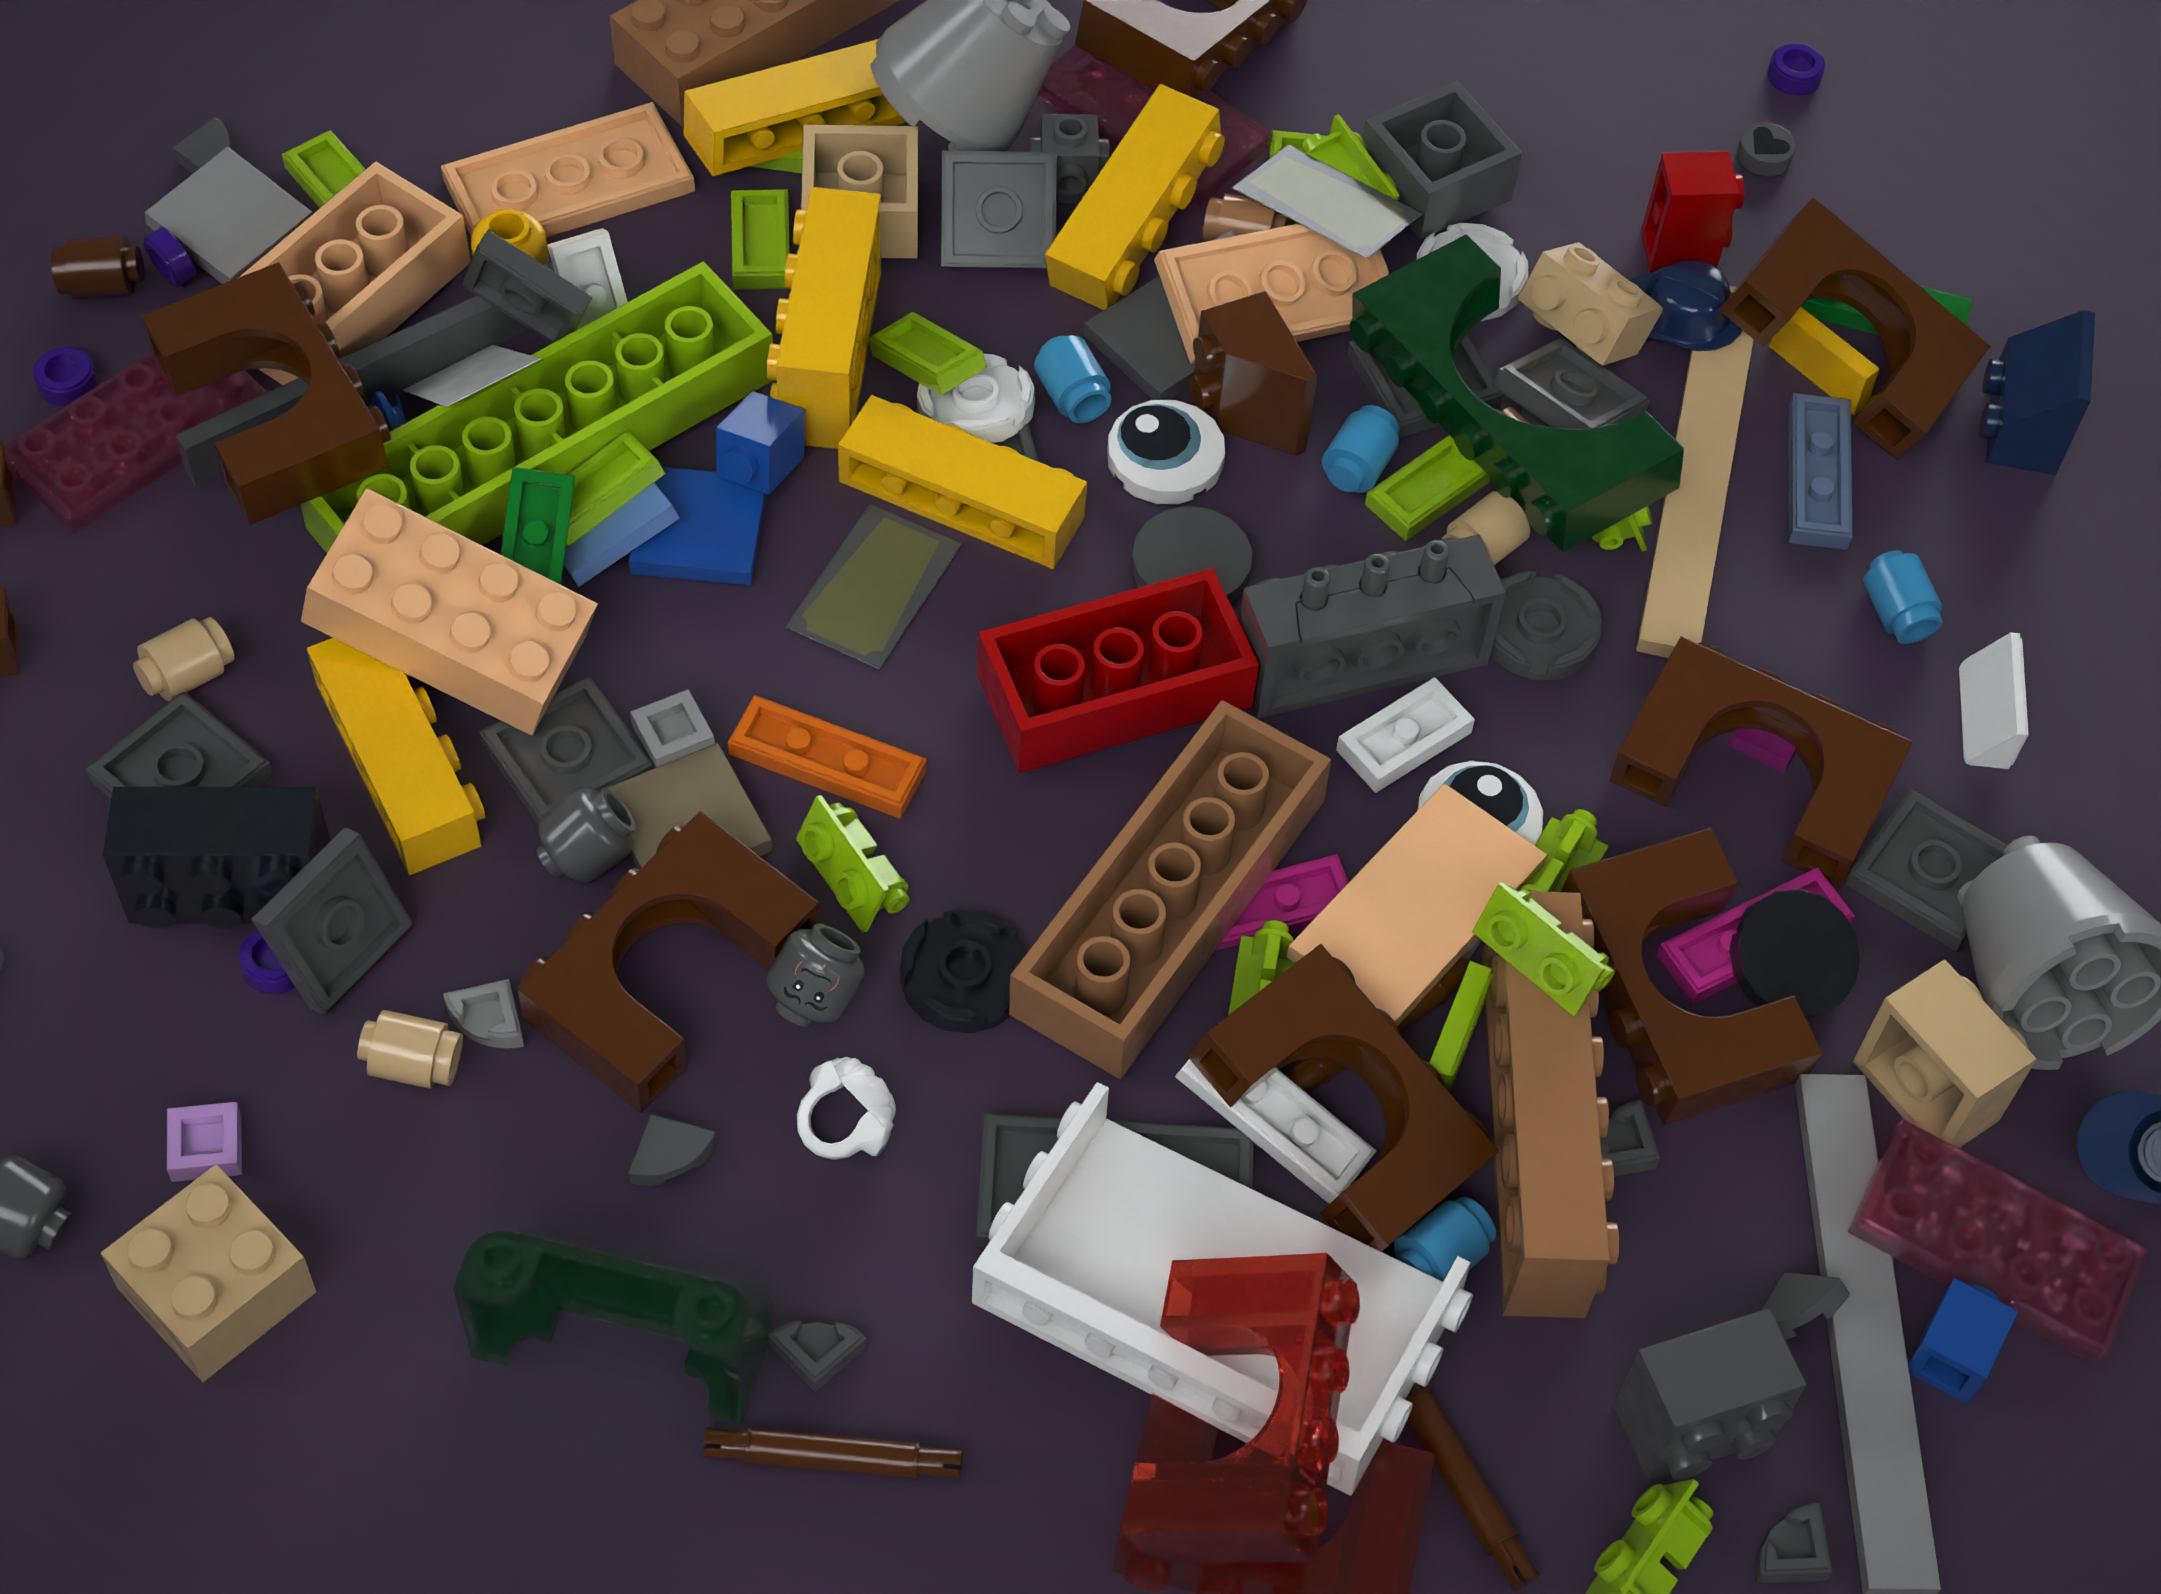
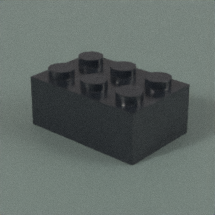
[103,786,331,928]

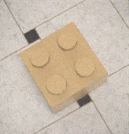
[801,125,918,259]
[1853,959,2037,1160]
[100,1164,316,1382]

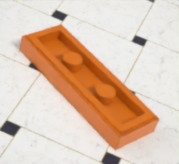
[727,695,927,819]

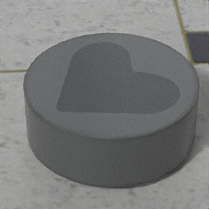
[1737,122,1796,176]

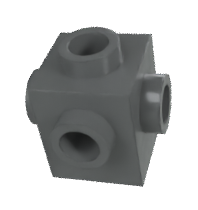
[1029,114,1109,203]

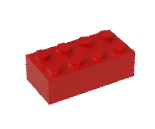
[977,567,1259,773]

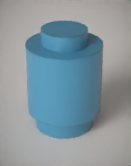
[1034,336,1112,423]
[1321,405,1400,493]
[1863,550,1943,644]
[1394,1196,1496,1282]

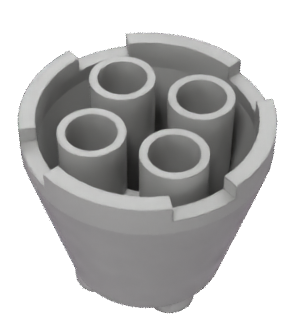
[870,0,1071,151]
[1957,836,2161,1070]

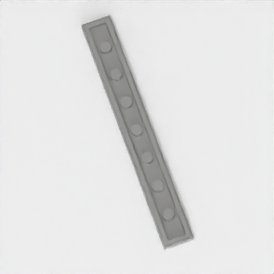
[1795,1074,1941,1594]

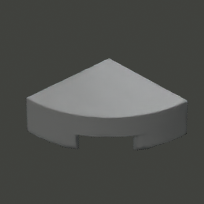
[443,979,524,1049]

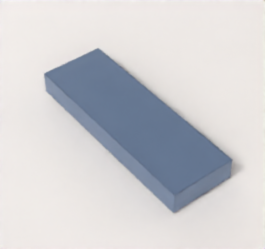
[1788,393,1852,550]

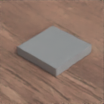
[144,146,312,284]

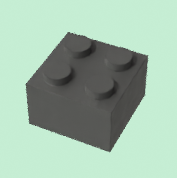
[1362,81,1522,240]
[1613,1308,1807,1481]

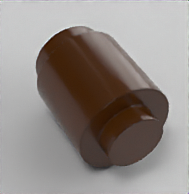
[51,235,144,298]

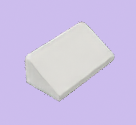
[1959,632,2029,769]

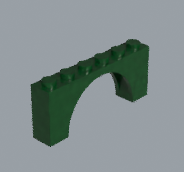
[1349,234,1684,553]

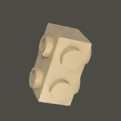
[1518,242,1663,366]

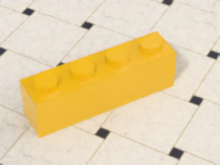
[683,39,907,176]
[1045,84,1225,310]
[838,395,1087,570]
[306,638,486,876]

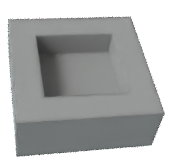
[630,689,715,768]

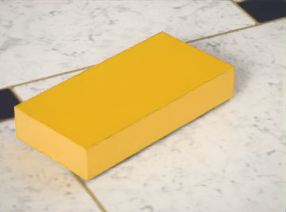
[1769,307,1880,415]

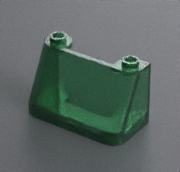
[453,1229,774,1424]

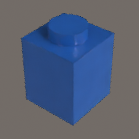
[716,391,805,495]
[1908,1278,2019,1405]

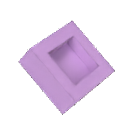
[167,1102,242,1182]

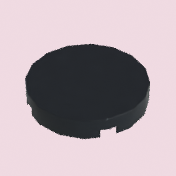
[1729,889,1860,1019]
[900,908,1028,1033]

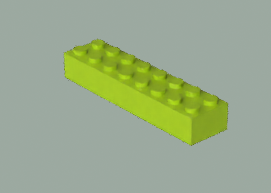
[300,261,774,553]

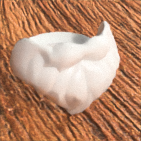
[797,1056,896,1160]

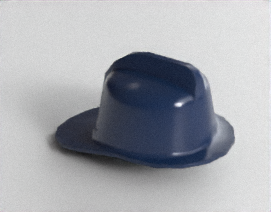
[1629,260,1742,351]
[2076,1091,2161,1205]

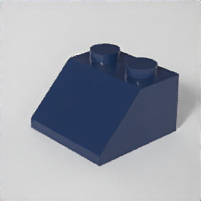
[1979,310,2095,476]

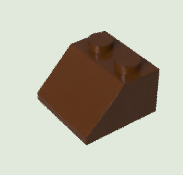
[1189,291,1318,456]

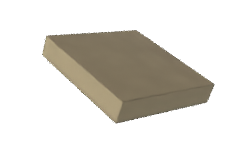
[601,743,772,870]

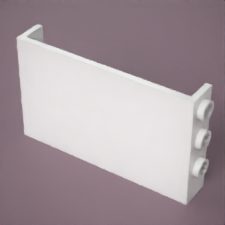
[972,1082,1473,1496]

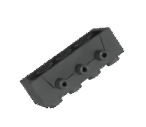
[1239,534,1506,719]

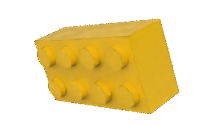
[767,187,881,449]

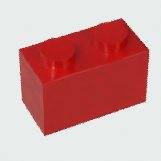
[1641,151,1745,273]

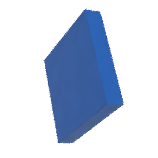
[629,467,767,586]

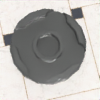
[1132,506,1253,604]
[1490,571,1602,681]

